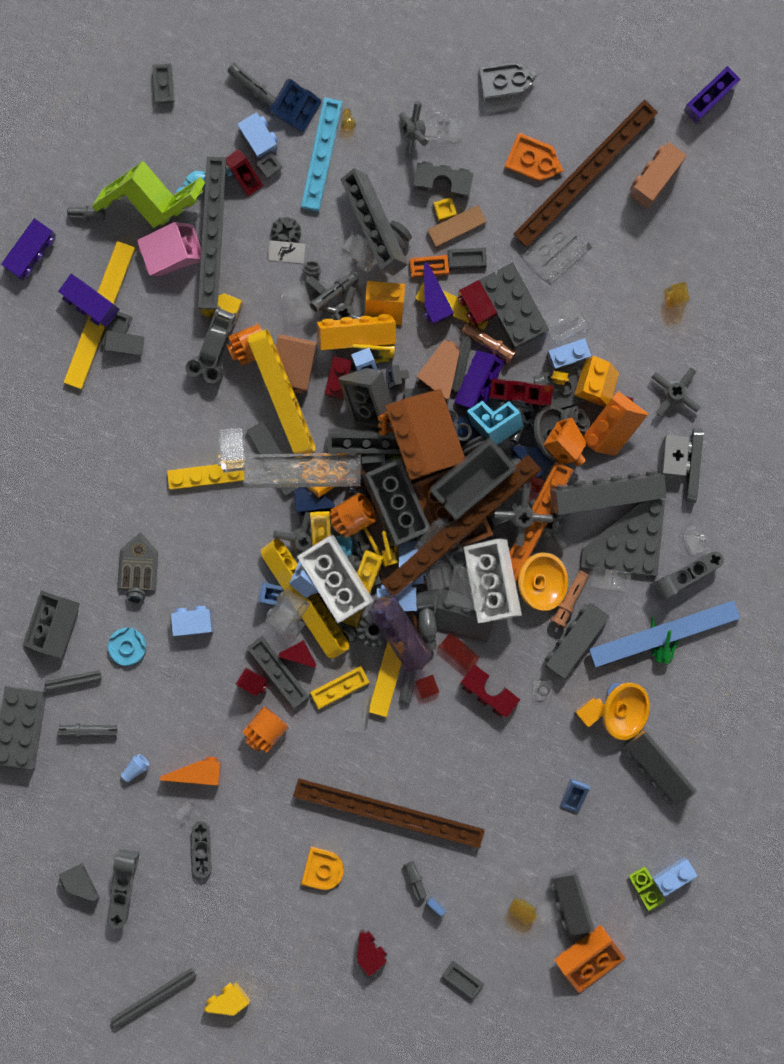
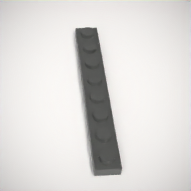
[198,157,227,310]

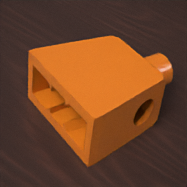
[543,417,586,466]

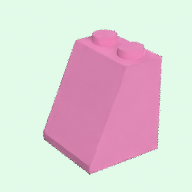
[137,222,201,276]

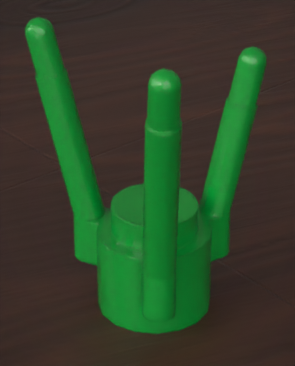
[651,617,679,664]

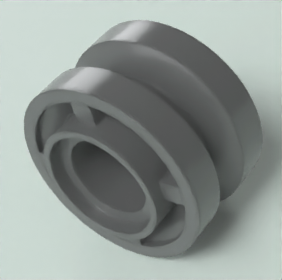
[390,220,412,249]
[561,405,590,432]

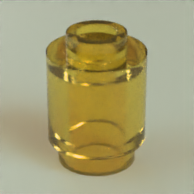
[508,897,538,925]

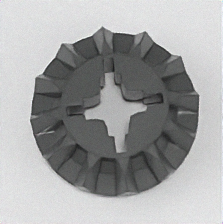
[271,216,301,243]

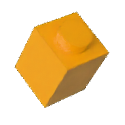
[575,697,604,727]

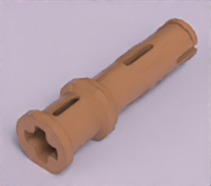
[461,323,517,365]
[550,571,589,628]

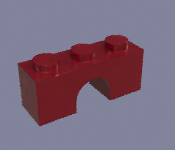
[490,379,553,405]
[460,664,521,718]

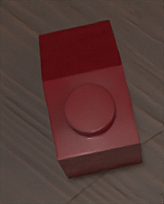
[226,149,263,197]
[235,668,268,696]

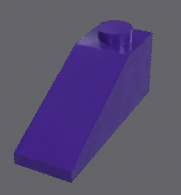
[423,262,454,326]

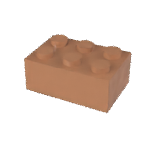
[630,142,687,209]

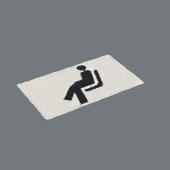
[268,240,305,264]

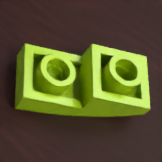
[629,866,665,911]

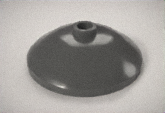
[534,405,563,462]

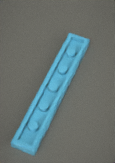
[301,98,343,212]

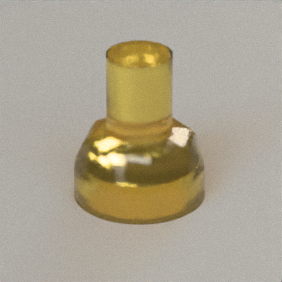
[341,109,356,130]

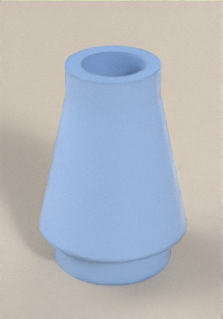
[121,754,149,782]

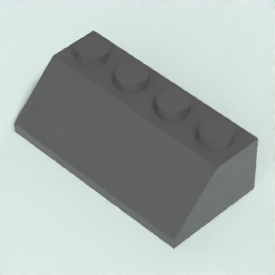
[624,730,697,805]

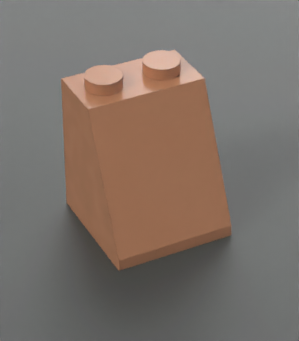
[276,334,318,394]
[416,340,460,404]

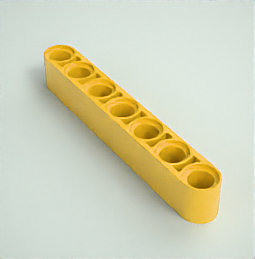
[248,329,316,458]
[261,538,349,659]

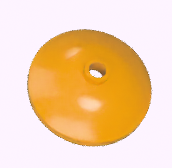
[518,553,568,611]
[603,682,650,740]

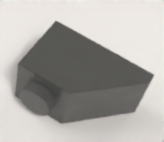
[58,862,99,901]

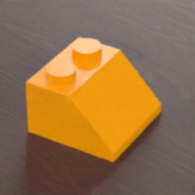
[365,281,405,326]
[574,356,619,407]

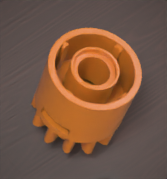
[227,323,262,366]
[330,493,377,538]
[242,706,289,753]

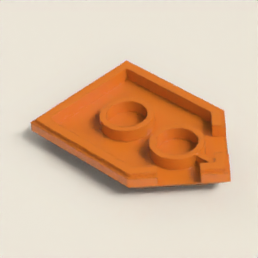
[504,132,564,182]

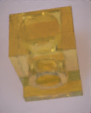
[664,282,690,308]

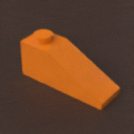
[160,756,222,785]

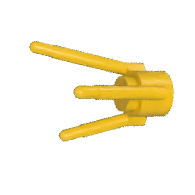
[352,344,395,367]
[364,527,399,566]

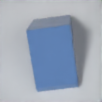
[259,583,291,607]
[560,778,591,813]

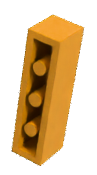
[317,314,396,350]

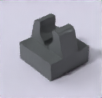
[386,365,409,388]

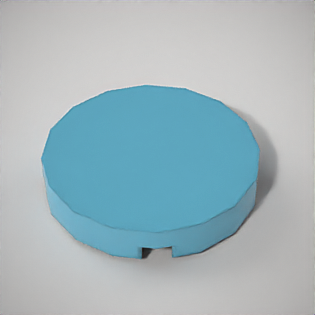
[108,628,147,666]

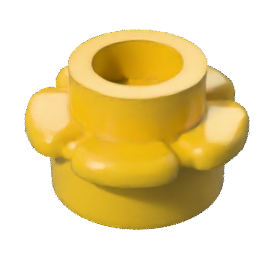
[550,371,569,385]

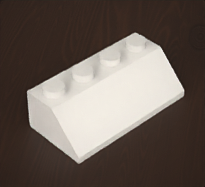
[297,535,374,623]
[464,539,522,623]

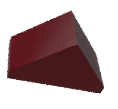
[278,640,317,668]

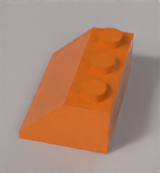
[583,391,649,456]
[554,925,626,993]

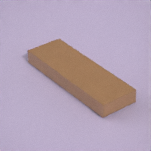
[427,205,487,248]

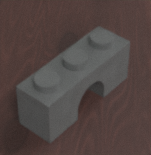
[413,161,474,200]

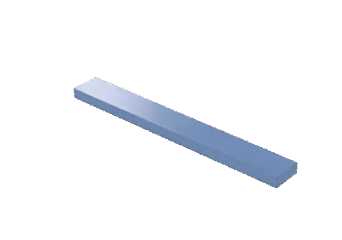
[588,600,740,668]

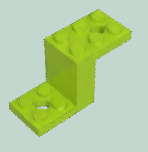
[92,161,205,228]

